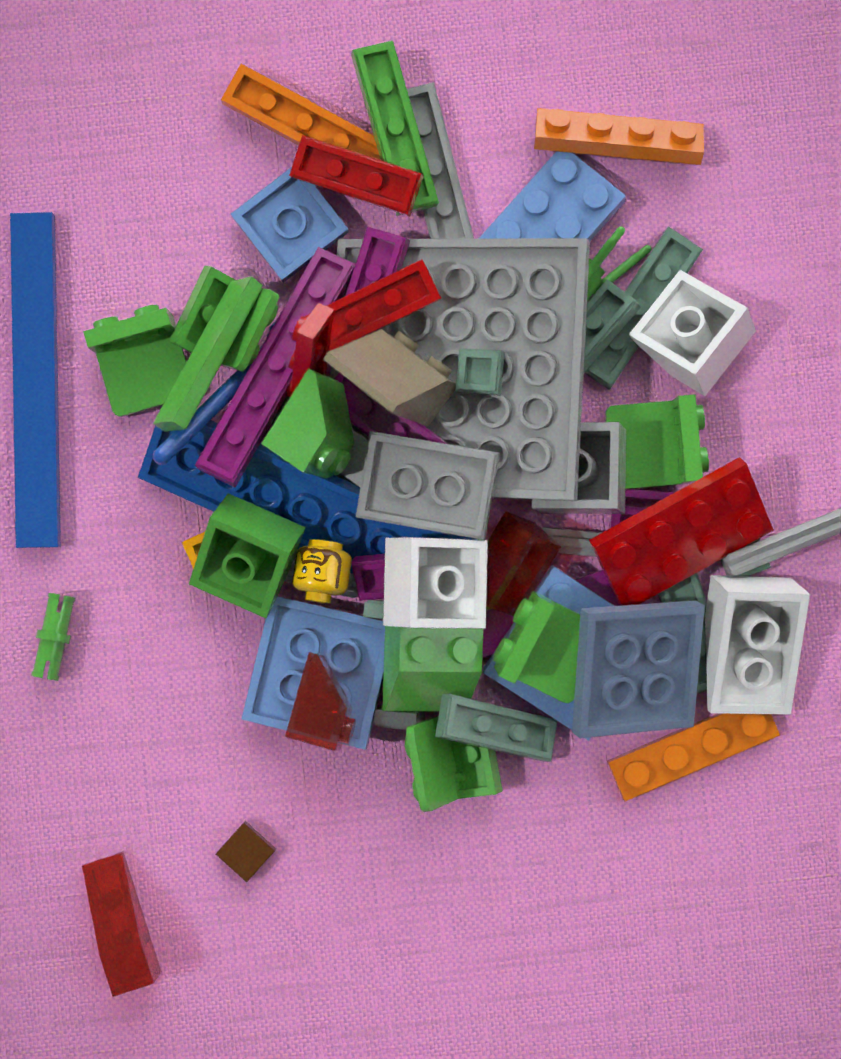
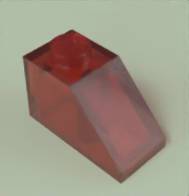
[486,511,561,616]
[285,652,356,751]

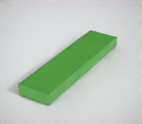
[351,40,439,216]
[153,276,263,432]

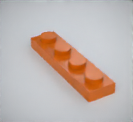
[221,63,381,160]
[534,108,704,165]
[607,713,780,801]

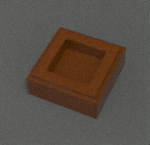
[216,821,276,883]

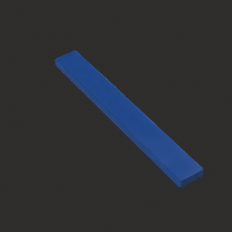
[10,212,61,548]

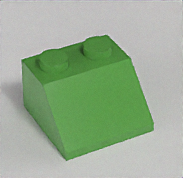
[261,369,355,478]
[189,493,306,618]
[382,626,483,711]

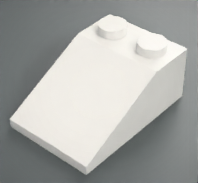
[705,575,810,714]

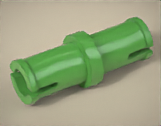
[31,593,76,681]

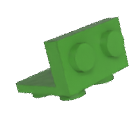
[169,265,279,372]
[83,305,186,417]
[605,394,709,489]
[493,591,580,703]
[405,715,503,812]

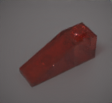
[82,851,162,997]

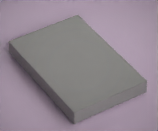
[356,431,500,540]

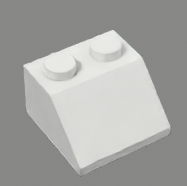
[629,270,756,396]
[383,538,488,628]

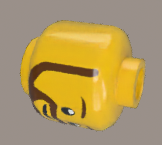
[292,539,352,603]

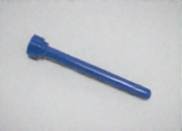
[153,320,277,465]

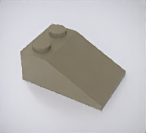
[323,329,456,427]

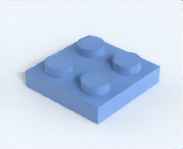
[231,167,349,283]

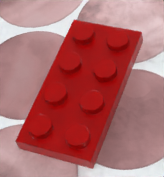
[589,457,774,606]

